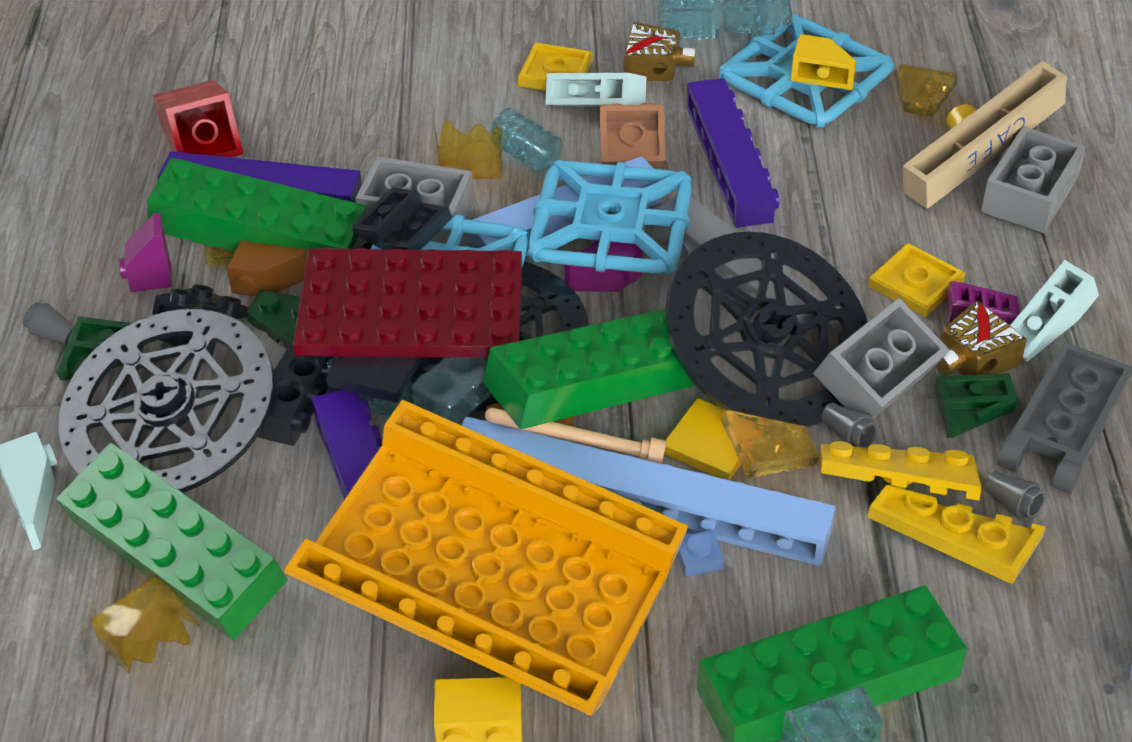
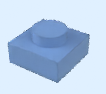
[677,529,724,577]

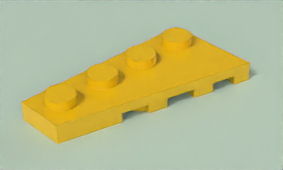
[820,441,982,501]
[867,484,1046,584]

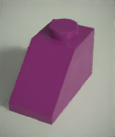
[119,213,172,292]
[564,240,643,292]

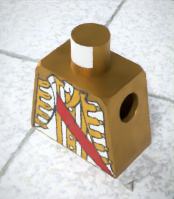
[624,22,696,81]
[936,301,1027,376]

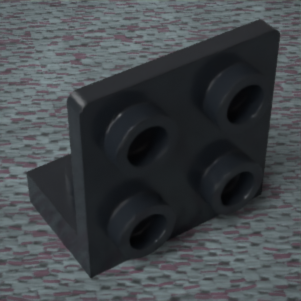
[152,284,249,357]

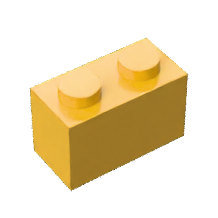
[434,677,522,742]

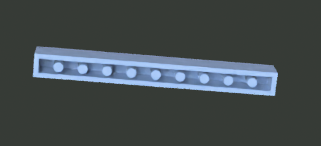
[461,417,836,566]

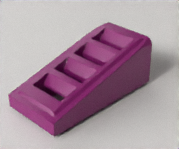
[946,281,1020,325]

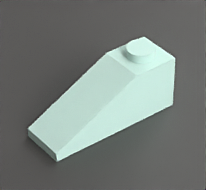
[546,73,647,107]
[1010,260,1099,362]
[0,432,57,551]

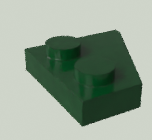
[247,289,301,346]
[56,316,144,381]
[935,374,1017,438]

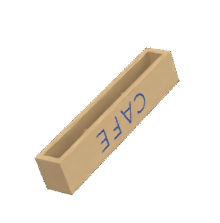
[903,61,1067,209]

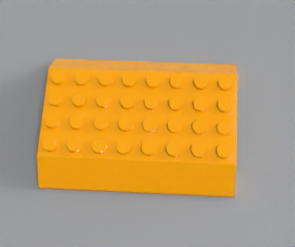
[284,400,688,716]

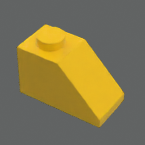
[791,34,857,90]

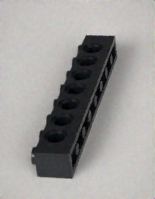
[258,236,372,446]

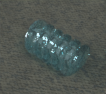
[491,108,562,171]

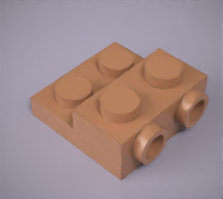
[599,103,666,167]

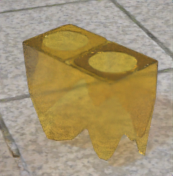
[434,119,502,179]
[91,575,200,674]

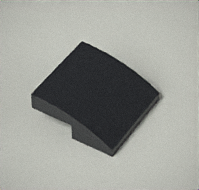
[351,187,452,250]

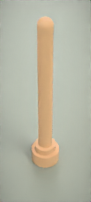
[485,408,666,464]

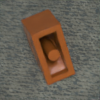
[227,240,307,296]

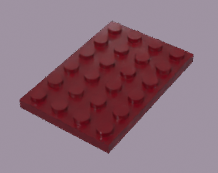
[293,248,522,358]

